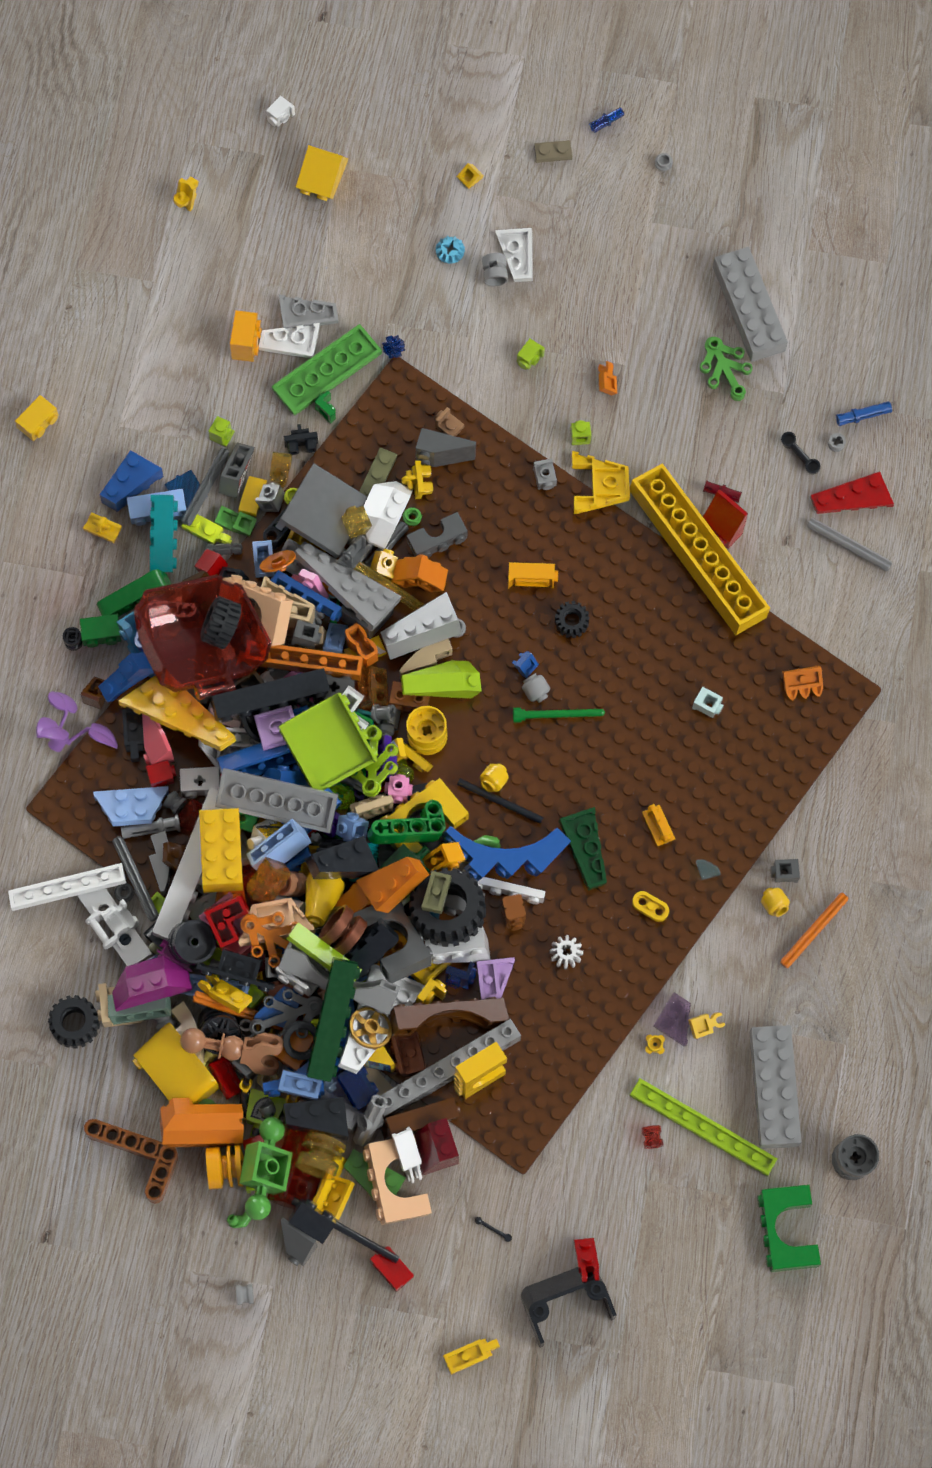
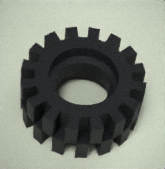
[555,601,589,638]

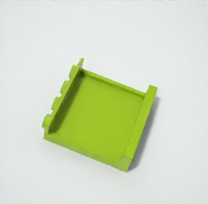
[277,692,378,790]

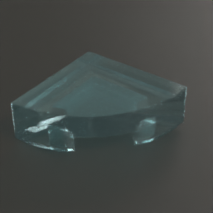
[696,860,721,880]

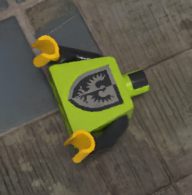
[239,1078,300,1137]

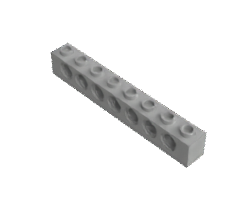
[381,1019,521,1119]

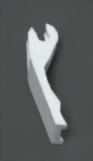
[391,1127,422,1183]

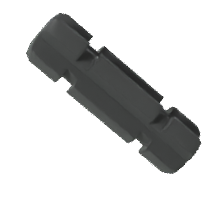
[206,543,243,555]

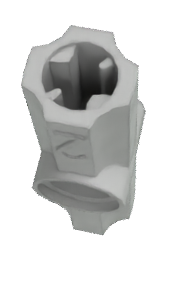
[353,1094,388,1147]

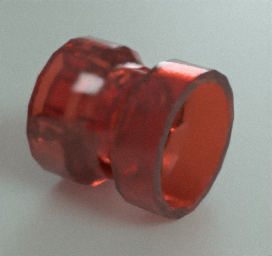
[641,1125,664,1149]

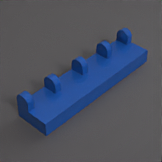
[271,571,342,622]

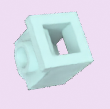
[692,687,724,718]

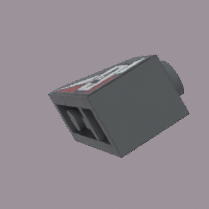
[219,442,255,498]

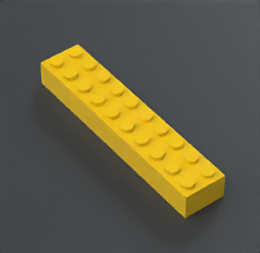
[630,463,770,635]

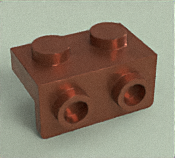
[390,1032,426,1077]

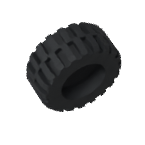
[409,868,486,947]

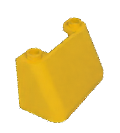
[132,1022,219,1105]

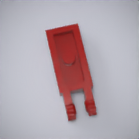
[574,1238,600,1282]

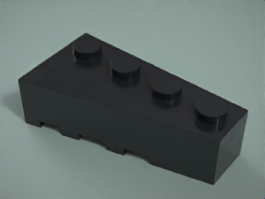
[344,918,399,981]

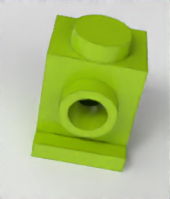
[517,338,545,370]
[208,416,235,447]
[570,420,591,445]

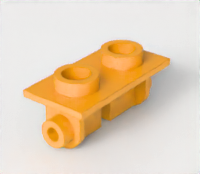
[642,804,675,846]

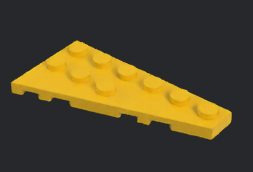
[119,670,236,751]

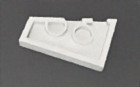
[495,228,533,282]
[259,323,320,359]

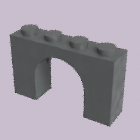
[353,902,433,983]

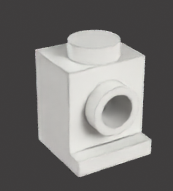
[266,95,295,127]

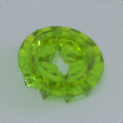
[329,782,355,810]

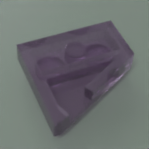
[653,992,691,1047]

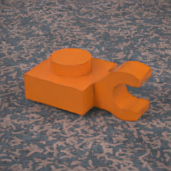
[598,361,617,396]

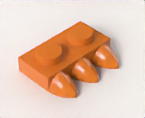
[782,666,823,701]

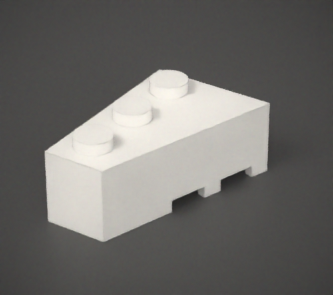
[425,926,490,964]

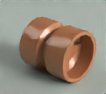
[271,870,307,897]

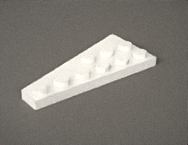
[338,964,425,1074]

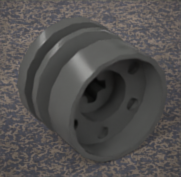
[832,1134,879,1180]

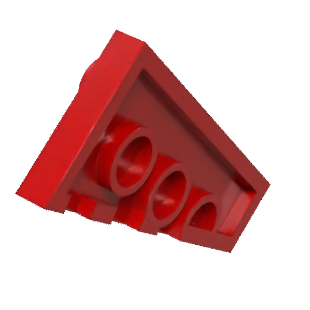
[810,472,894,514]

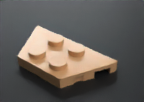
[239,898,315,947]

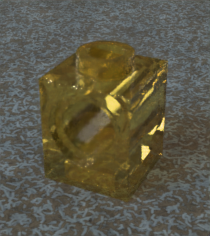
[341,506,372,538]

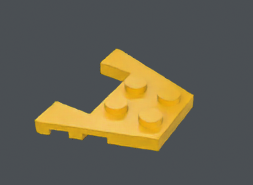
[571,451,630,514]

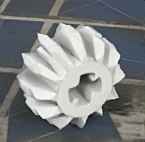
[550,935,583,969]

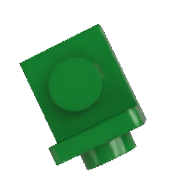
[315,391,336,424]

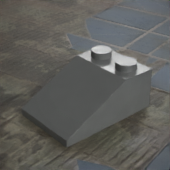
[416,428,476,467]

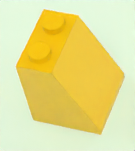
[296,145,348,201]

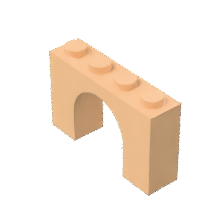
[219,575,293,646]
[363,1135,432,1225]

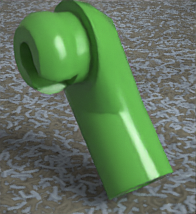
[227,1211,251,1228]

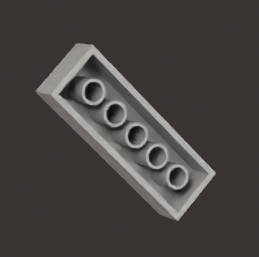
[713,247,788,362]
[749,1025,802,1149]

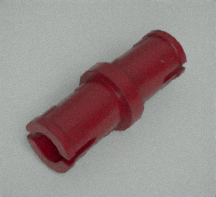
[703,480,742,503]

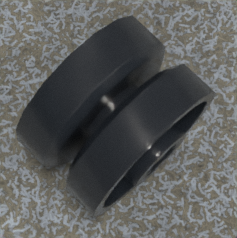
[167,920,217,964]

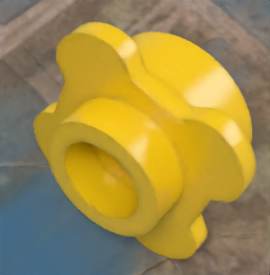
[645,1034,665,1054]

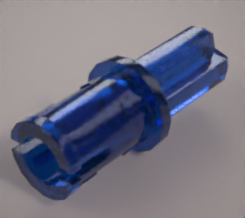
[589,107,625,133]

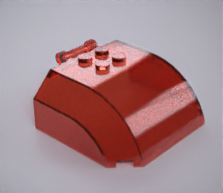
[134,574,272,700]

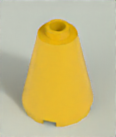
[305,873,345,928]

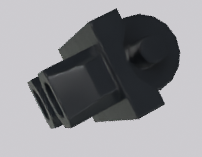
[284,424,318,456]

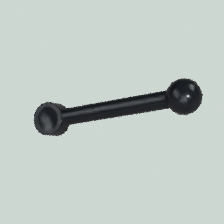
[475,1217,512,1242]

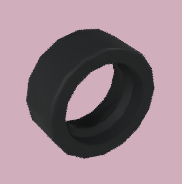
[283,1021,317,1060]

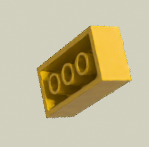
[199,808,243,893]

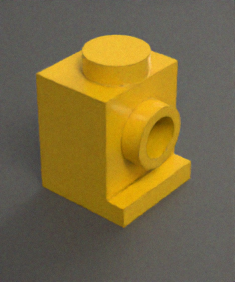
[369,549,398,579]

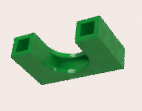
[757,1184,821,1272]

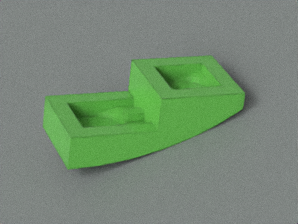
[214,506,257,536]

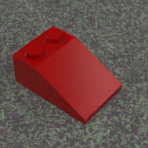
[703,489,748,549]

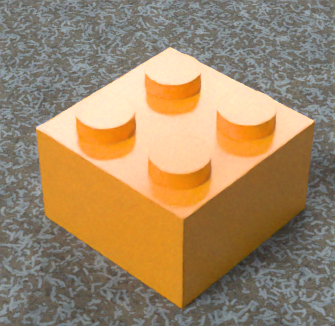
[230,310,262,362]

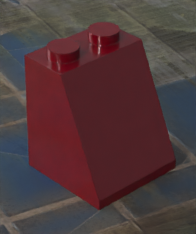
[413,1118,459,1176]

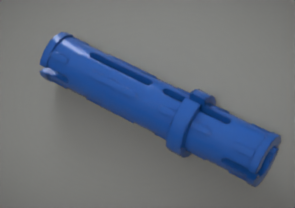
[836,401,892,426]

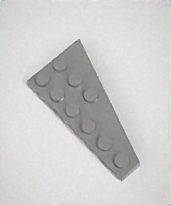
[295,541,401,632]

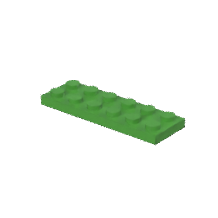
[271,324,382,416]

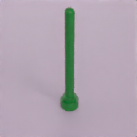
[513,707,605,723]

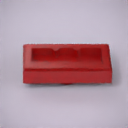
[208,1057,241,1100]

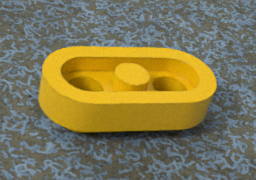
[632,891,669,922]

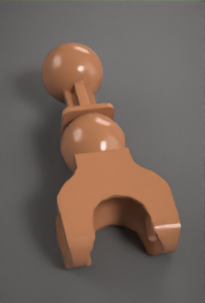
[180,1028,283,1076]

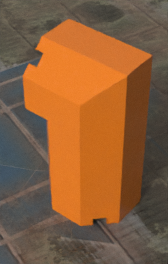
[160,1098,244,1147]

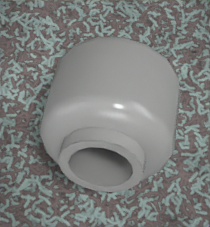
[522,673,550,703]

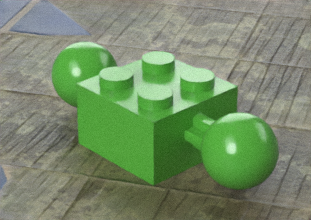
[239,1117,293,1220]

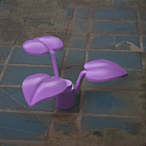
[36,691,118,752]

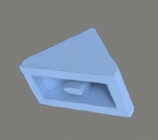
[252,540,274,578]

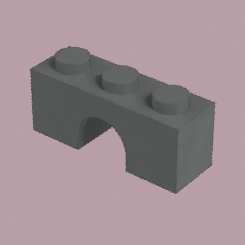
[407,512,468,558]

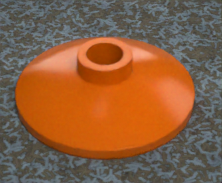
[260,550,296,572]

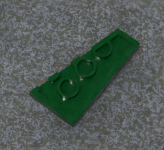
[558,807,607,891]

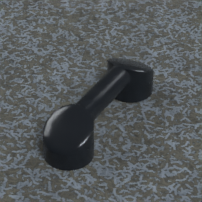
[781,432,821,475]

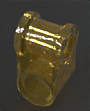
[270,452,292,489]

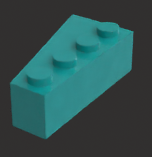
[150,495,178,573]

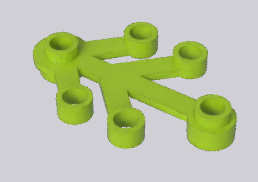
[350,725,399,797]

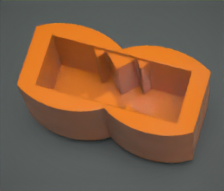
[345,623,378,667]

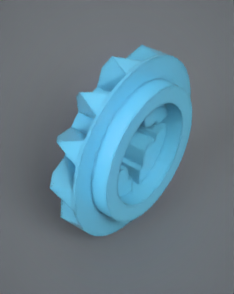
[436,235,465,264]

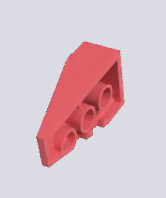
[142,714,174,766]

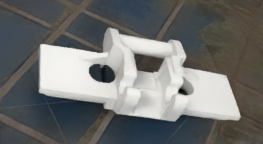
[78,888,152,966]

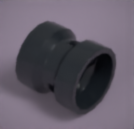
[63,627,83,651]

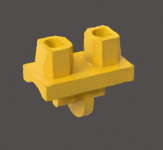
[173,176,199,211]
[401,461,433,499]
[83,512,122,544]

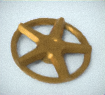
[349,1007,392,1050]

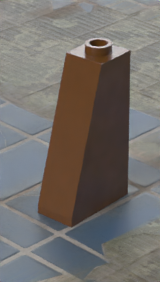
[380,1097,460,1140]

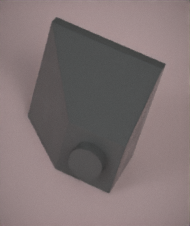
[281,1218,318,1266]

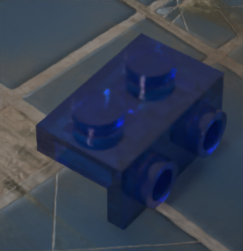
[445,961,477,989]

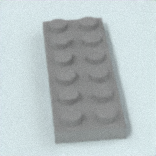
[215,768,339,833]

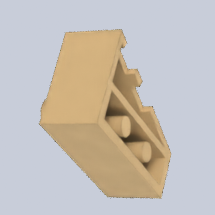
[254,576,315,629]

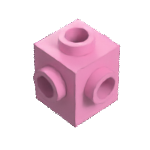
[384,774,413,804]

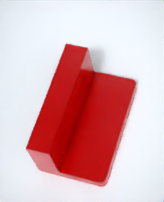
[370,1246,414,1292]

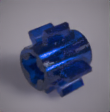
[382,335,406,358]

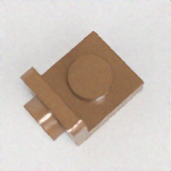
[435,407,464,436]

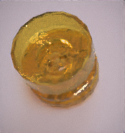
[295,1132,346,1180]

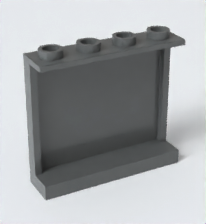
[275,464,368,559]

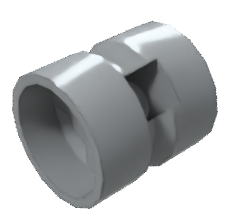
[482,253,508,287]

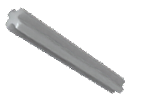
[807,518,892,571]

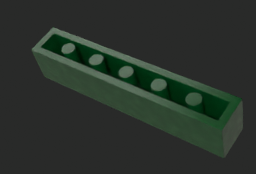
[306,957,360,1082]

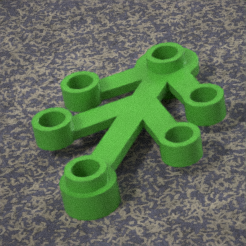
[700,337,753,401]

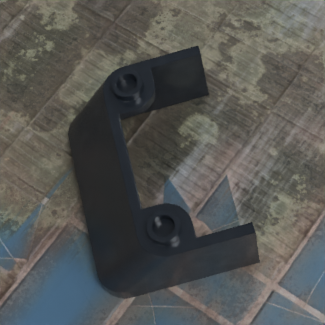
[521,1267,617,1348]

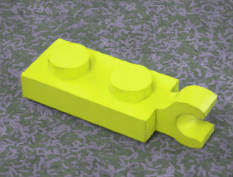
[181,514,232,545]

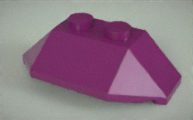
[112,956,192,1012]

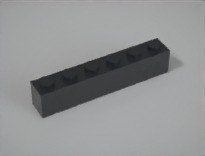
[210,668,330,723]

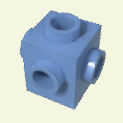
[336,812,369,842]

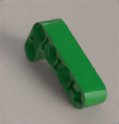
[96,569,175,617]
[367,800,445,844]

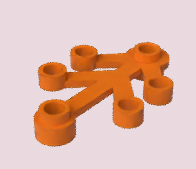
[240,911,298,967]

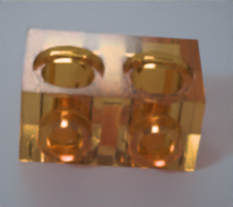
[357,666,389,710]

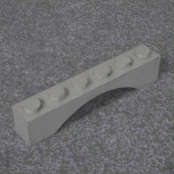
[278,941,400,1014]

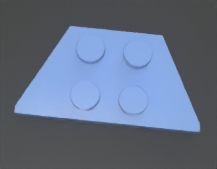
[94,786,169,826]

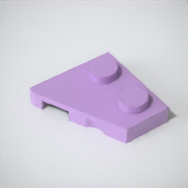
[477,957,515,1000]

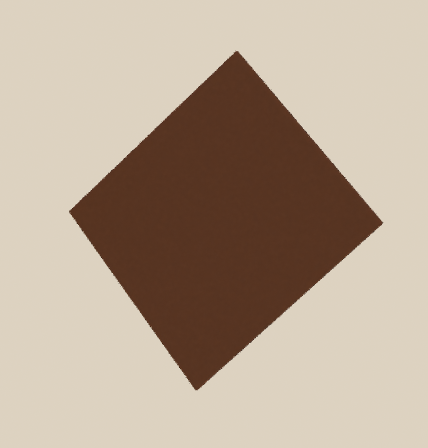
[26,356,881,1175]

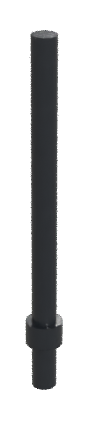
[291,1197,399,1264]

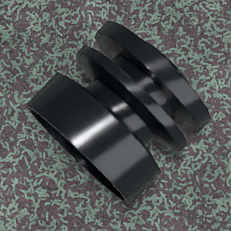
[197,1007,242,1055]

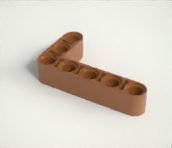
[84,1119,179,1204]

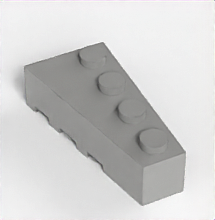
[381,592,462,660]

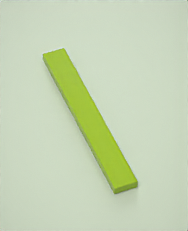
[630,1078,778,1177]

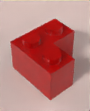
[204,893,250,948]

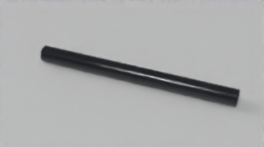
[457,778,544,824]

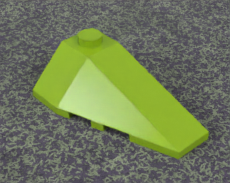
[401,660,482,699]

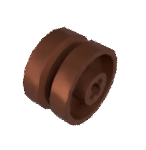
[318,904,368,955]

